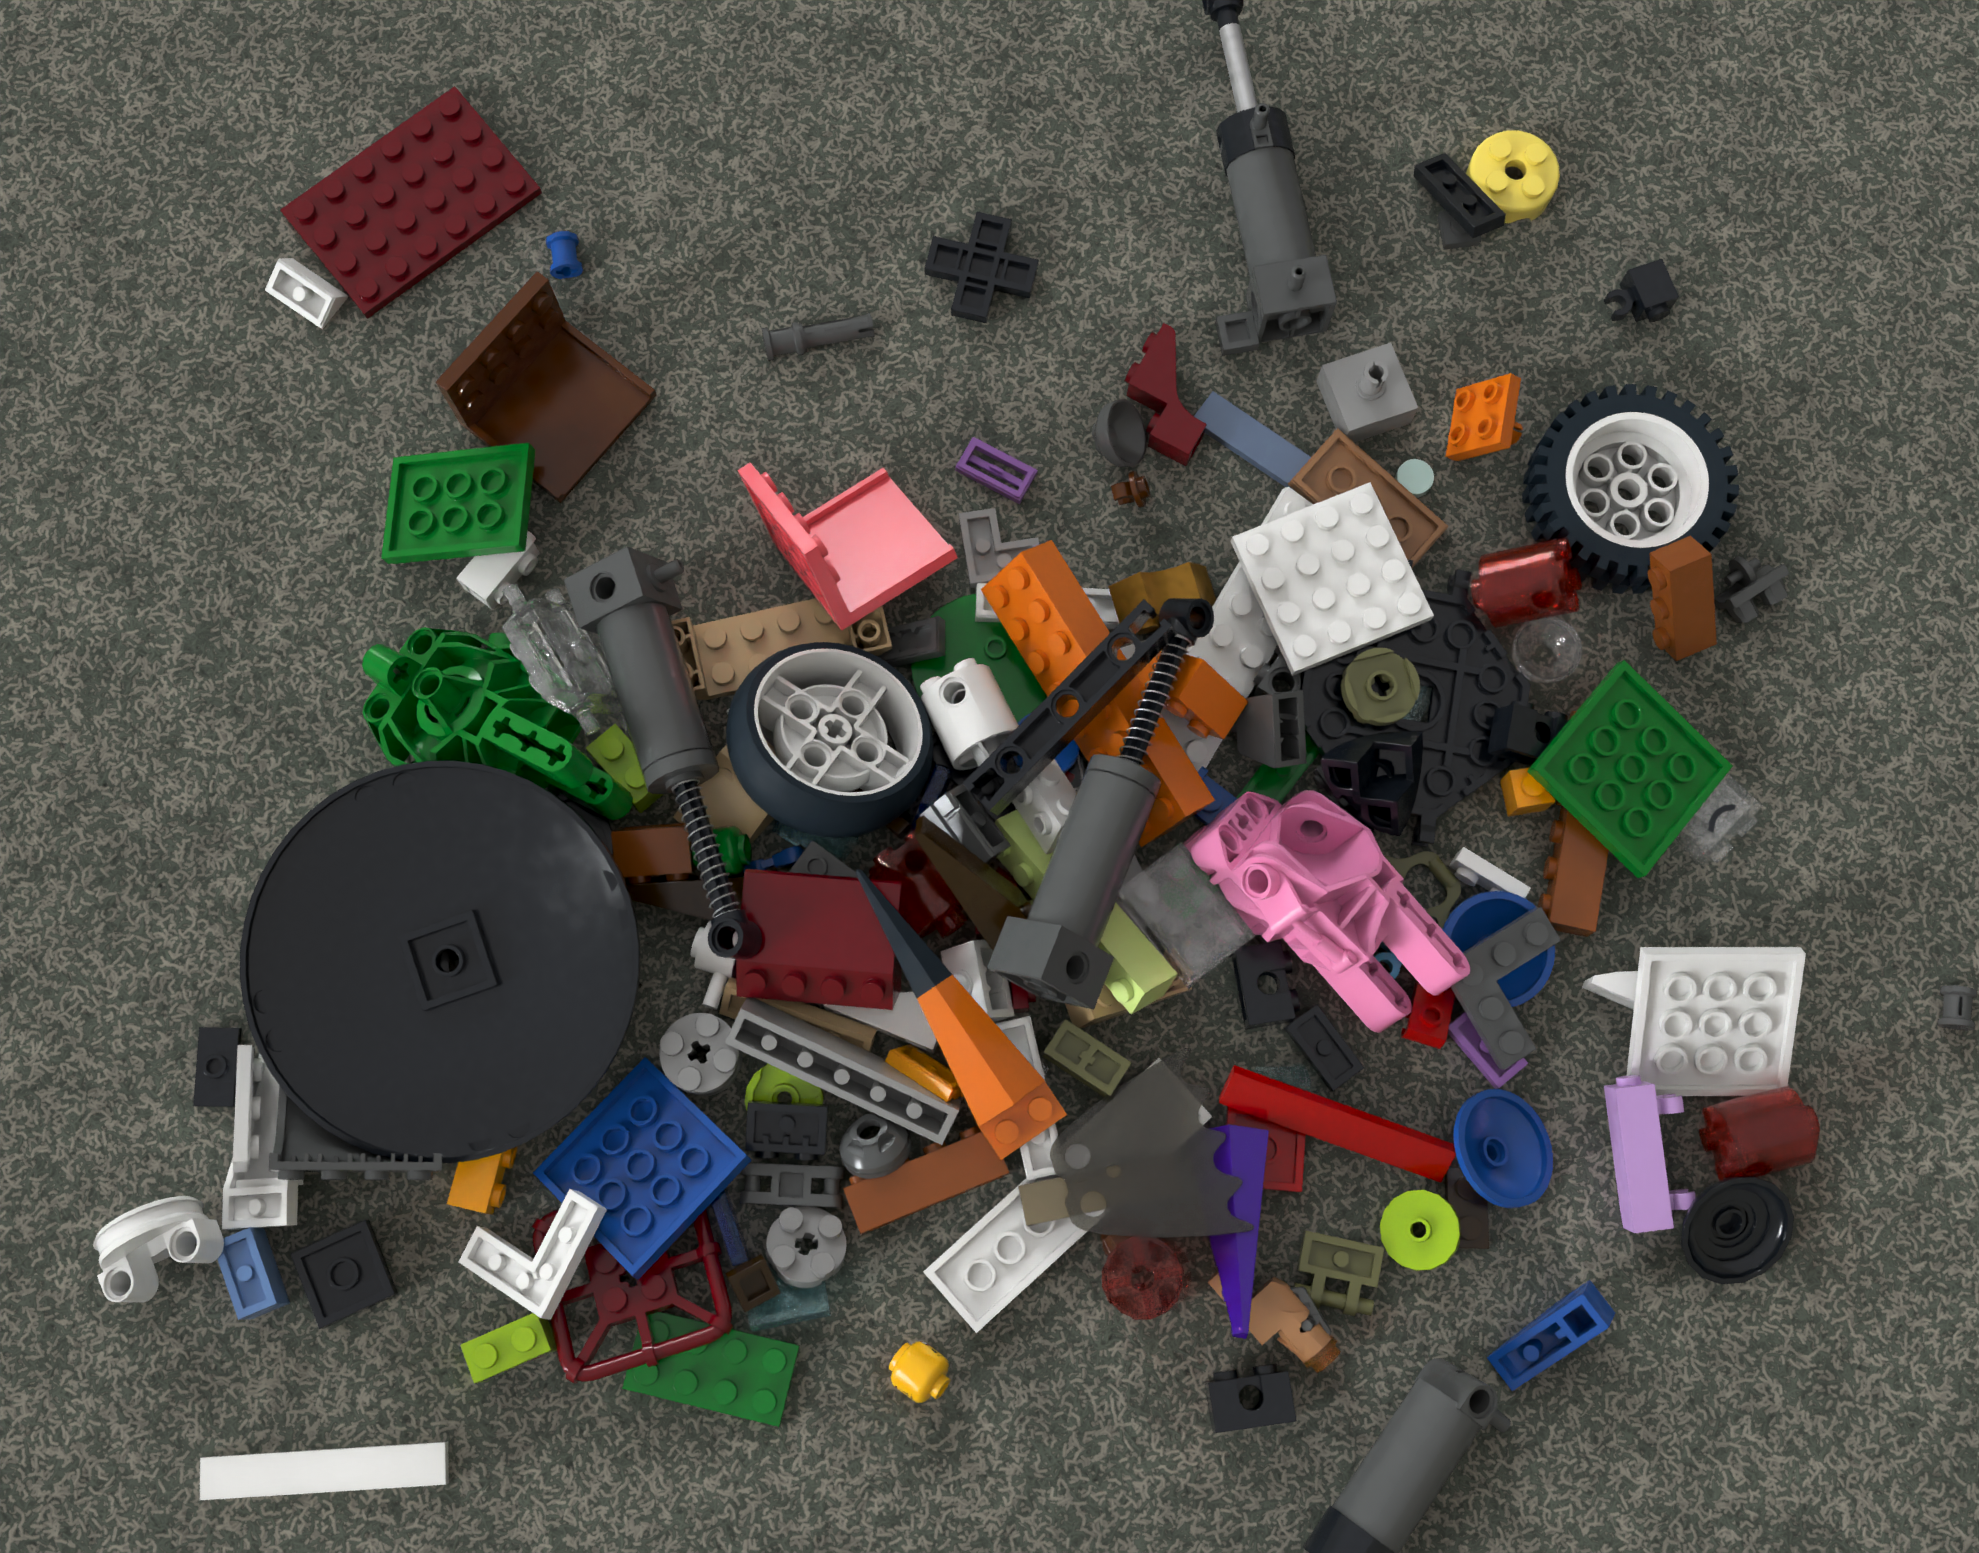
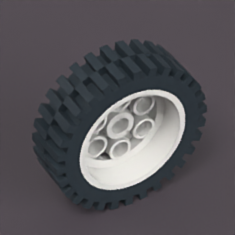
[1522,384,1739,594]

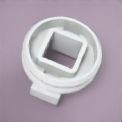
[93,1196,224,1302]

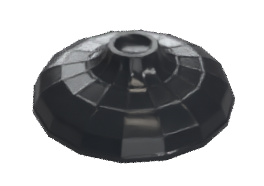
[1681,1176,1794,1284]

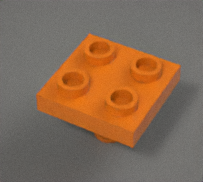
[1445,373,1523,461]

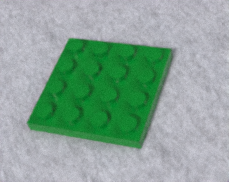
[1527,660,1733,878]

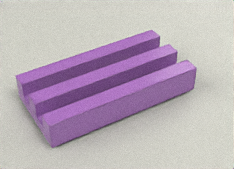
[955,437,1038,504]

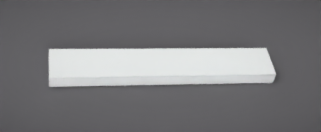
[200,1442,449,1500]

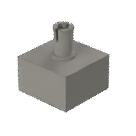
[1316,342,1418,442]

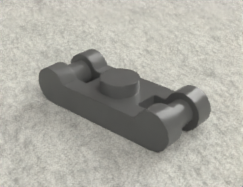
[740,1163,845,1208]

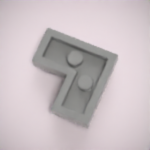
[959,508,1039,588]

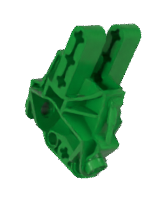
[362,627,633,820]

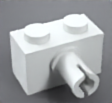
[941,940,1015,1022]

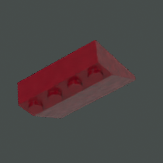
[736,869,902,1010]

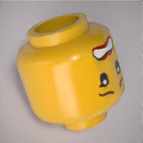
[889,1341,951,1403]

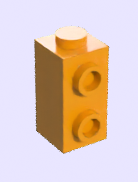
[447,1147,517,1215]

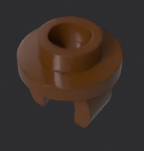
[1111,471,1151,508]

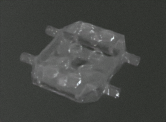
[502,583,630,736]

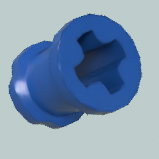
[546,231,583,279]

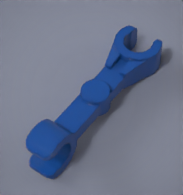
[743,846,804,872]

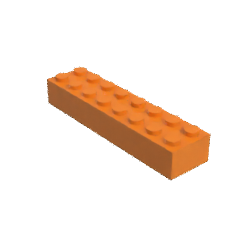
[981,540,1215,848]

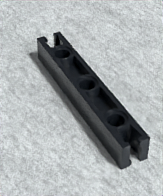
[962,599,1177,816]

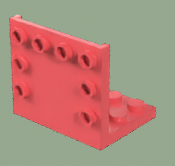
[737,462,958,631]

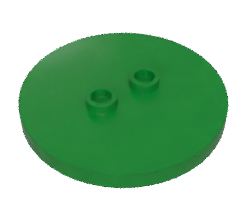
[911,594,1047,723]

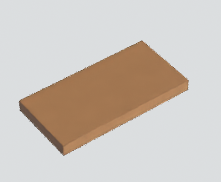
[1288,428,1449,568]

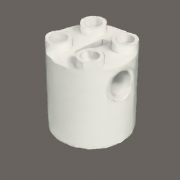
[920,658,1019,770]

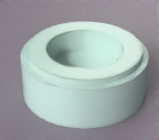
[1395,459,1434,498]

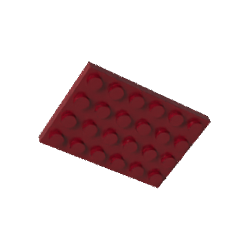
[280,86,542,319]

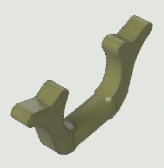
[1385,851,1461,929]

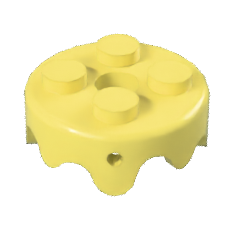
[1466,130,1560,223]

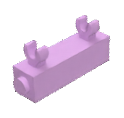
[1604,1075,1696,1233]

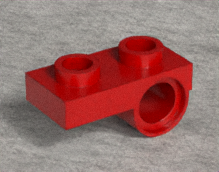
[1401,980,1455,1049]

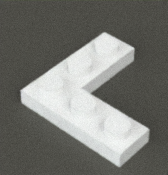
[459,1189,607,1320]

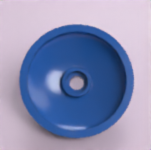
[1442,891,1555,1007]
[1453,1089,1553,1208]

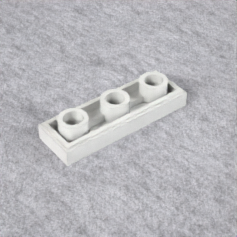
[233,1045,262,1172]

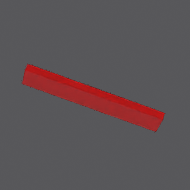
[1219,1065,1456,1183]

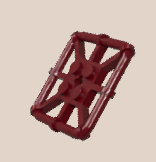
[531,1208,734,1384]

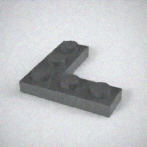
[1451,907,1561,1070]

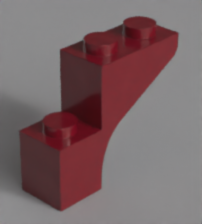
[1124,323,1207,466]

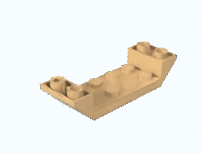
[671,598,892,700]

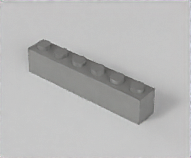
[725,997,962,1145]

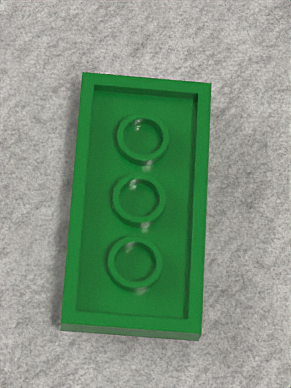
[622,1311,800,1427]

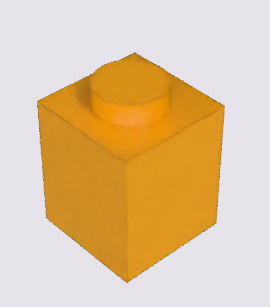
[1500,767,1555,817]

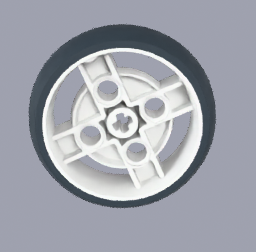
[726,642,933,838]

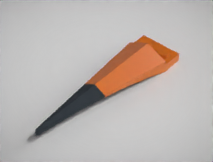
[856,869,1067,1160]

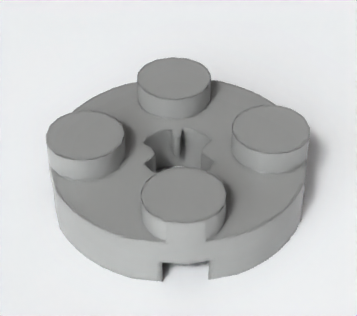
[766,1206,847,1288]

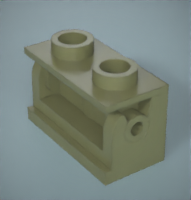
[1042,1019,1132,1100]

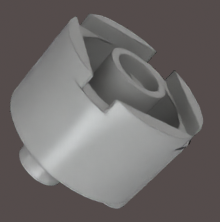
[659,1013,743,1096]

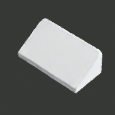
[265,258,349,329]

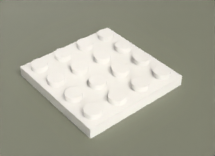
[1231,482,1434,676]
[1626,947,1806,1096]

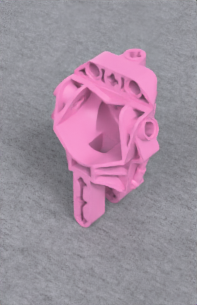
[1180,790,1470,1033]

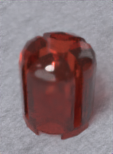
[1102,1235,1192,1320]

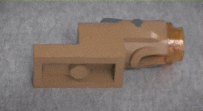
[1208,1271,1341,1373]

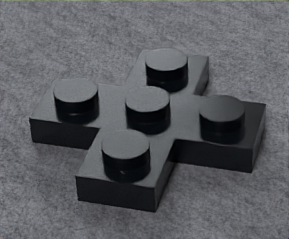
[924,212,1039,323]

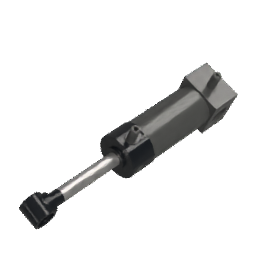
[1202,0,1337,343]

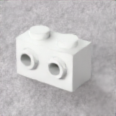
[1012,759,1077,854]

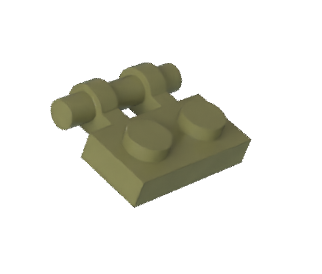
[1293,1231,1384,1316]

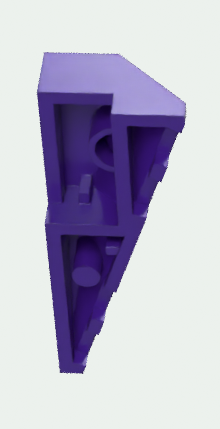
[1186,1124,1269,1339]

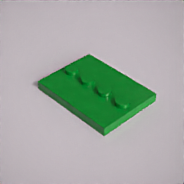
[381,443,536,564]

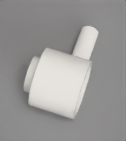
[690,920,738,1010]

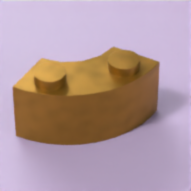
[1108,562,1216,634]

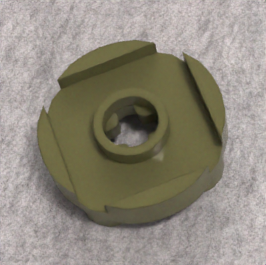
[1341,648,1420,726]

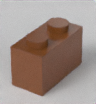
[611,823,697,884]

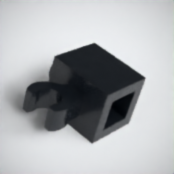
[1603,259,1679,322]

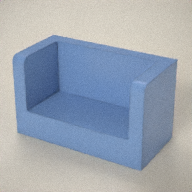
[217,1227,290,1320]

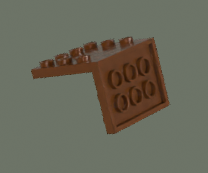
[436,271,657,503]

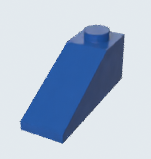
[1487,1280,1615,1391]

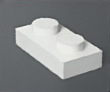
[1449,847,1531,898]

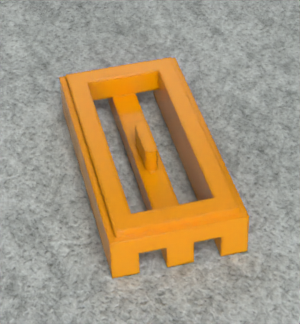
[885,1044,964,1102]

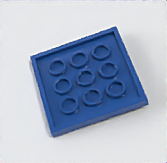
[533,1057,752,1280]

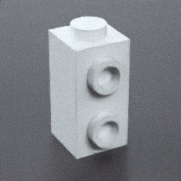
[456,531,540,610]

